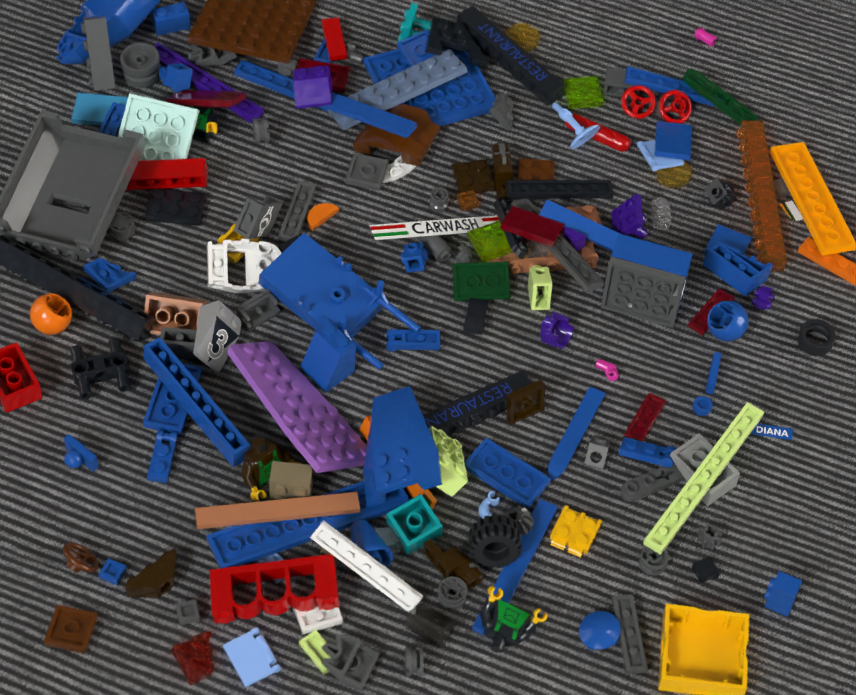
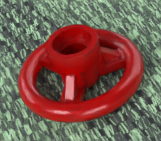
[621,85,656,119]
[659,90,692,124]

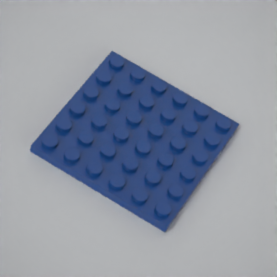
[363,46,495,126]

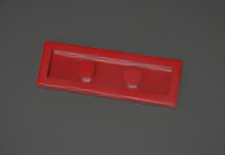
[322,17,347,61]

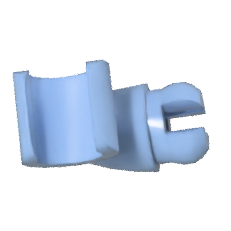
[479,491,500,518]

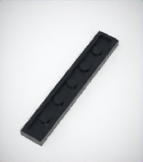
[505,180,614,199]

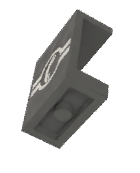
[233,195,283,239]

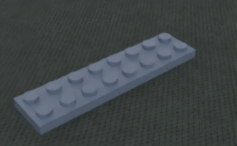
[327,49,467,130]

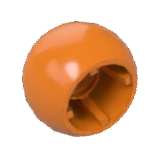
[30,293,72,335]

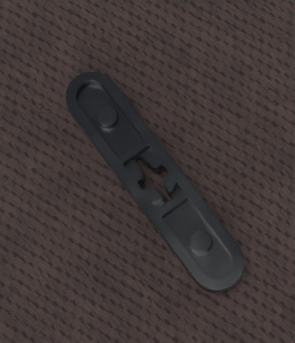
[493,198,529,259]

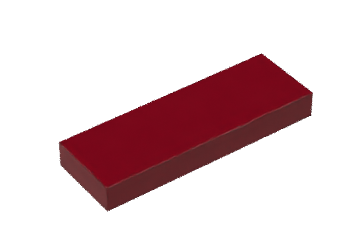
[688,288,735,336]
[623,393,666,442]

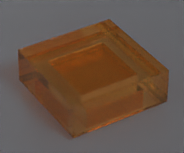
[456,190,479,211]

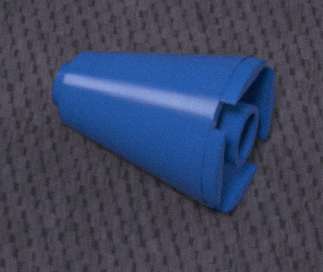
[350,520,393,567]

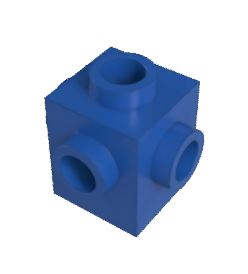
[401,242,429,273]

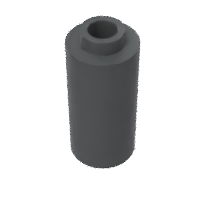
[417,235,452,262]

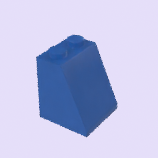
[301,321,356,392]

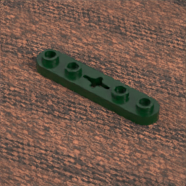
[683,69,757,129]

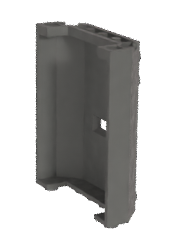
[0,110,146,260]

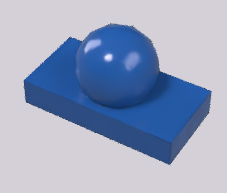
[64,434,98,472]

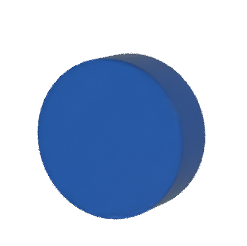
[692,396,713,416]

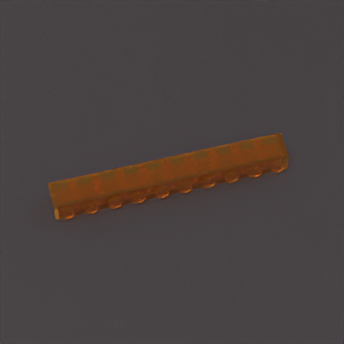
[737,121,787,272]

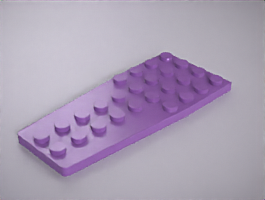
[227,341,367,473]

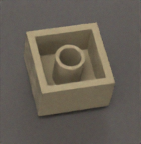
[269,461,313,501]

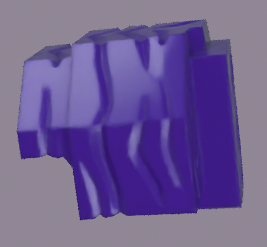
[540,312,574,349]

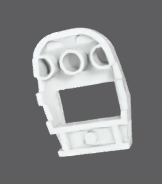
[207,239,282,293]

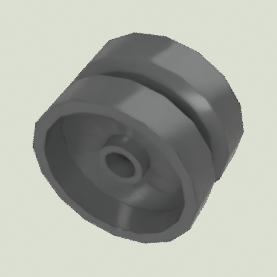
[120,42,161,88]

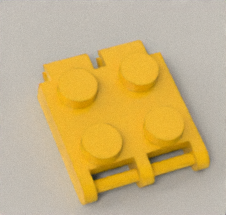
[550,505,603,558]

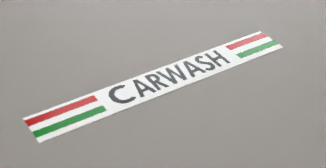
[369,215,502,240]

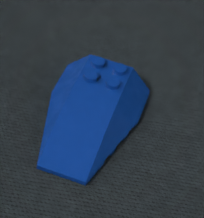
[363,386,442,507]

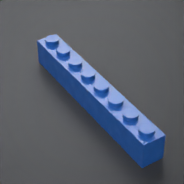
[143,337,250,467]

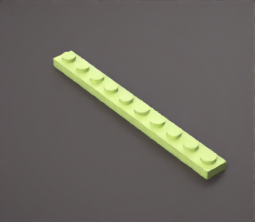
[643,402,764,555]

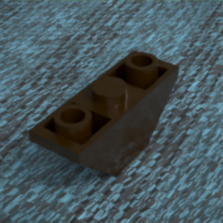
[124,548,177,599]

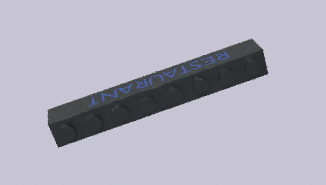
[457,5,565,106]
[423,370,531,436]

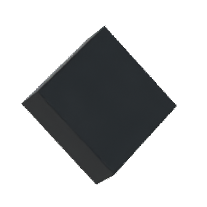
[692,557,720,583]

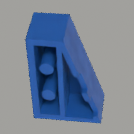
[703,241,773,297]

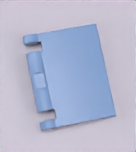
[637,140,684,171]
[223,627,281,687]

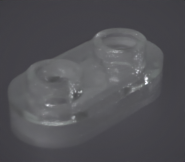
[651,197,671,230]

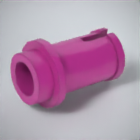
[694,28,717,47]

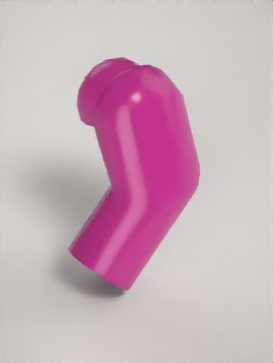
[595,359,619,381]

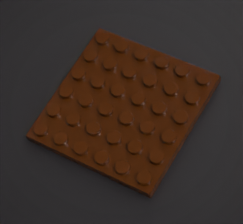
[188,0,316,64]

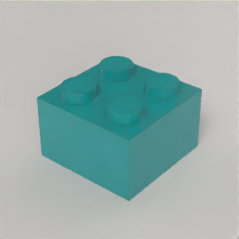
[386,494,443,555]

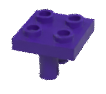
[611,194,647,239]

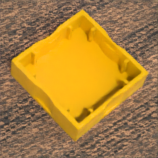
[658,604,749,695]

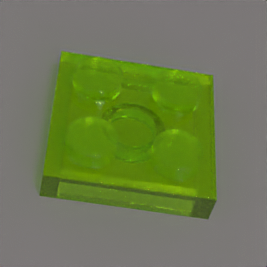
[562,76,603,109]
[467,220,513,262]

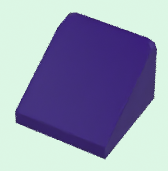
[563,227,586,251]

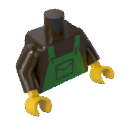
[241,438,302,502]

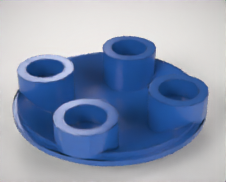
[579,611,621,650]

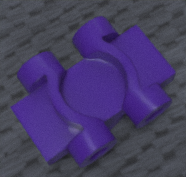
[752,286,774,310]

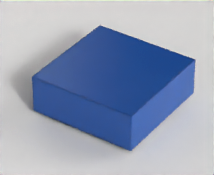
[99,558,127,586]

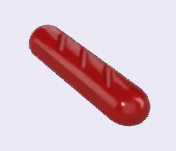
[565,113,631,152]

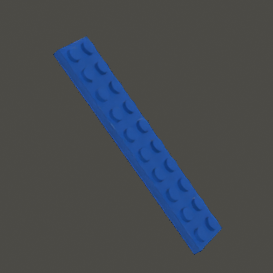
[206,481,410,568]

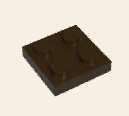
[451,159,495,196]
[507,380,545,425]

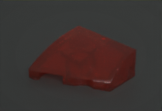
[171,631,214,685]

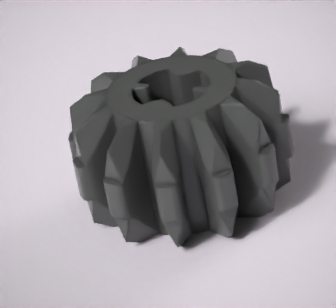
[504,505,534,538]

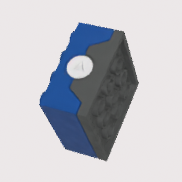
[601,234,693,328]

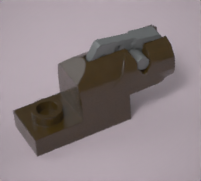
[492,142,515,200]
[423,538,483,589]

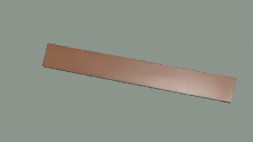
[195,492,360,529]

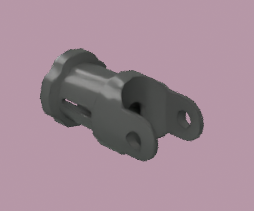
[453,243,473,263]

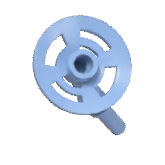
[552,102,600,149]

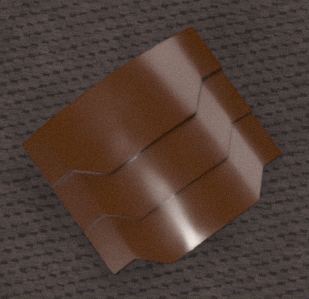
[353,104,440,167]

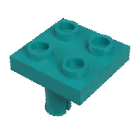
[398,3,431,42]

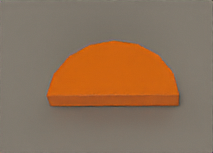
[307,203,339,231]

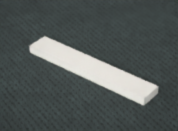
[310,520,423,613]

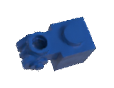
[159,63,192,92]

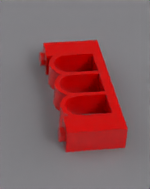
[210,554,340,624]

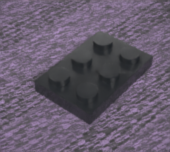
[145,189,206,226]

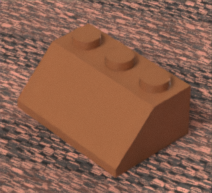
[144,292,207,335]

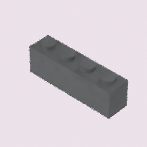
[81,15,115,91]

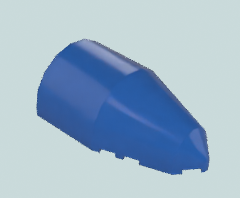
[56,0,161,64]

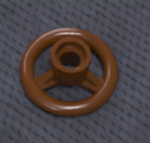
[63,542,99,573]

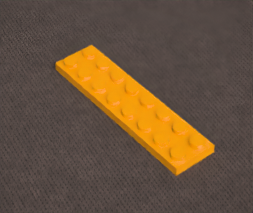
[770,142,856,256]

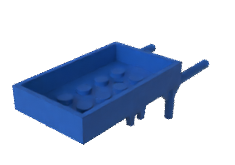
[258,233,421,370]

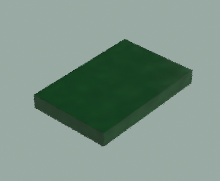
[452,261,510,302]

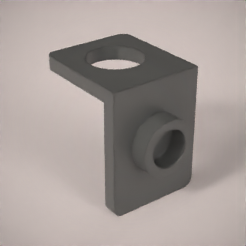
[585,436,611,468]

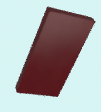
[166,90,246,107]

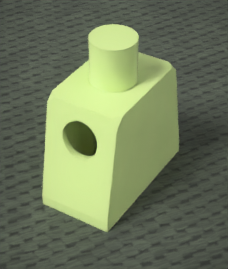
[528,265,552,310]

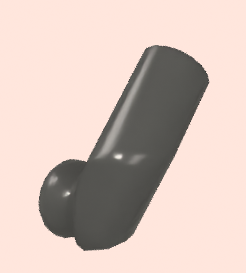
[345,42,365,64]

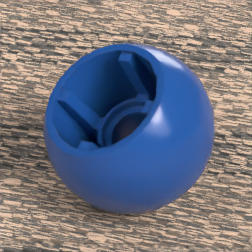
[707,301,749,342]

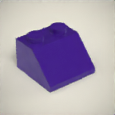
[293,65,333,109]

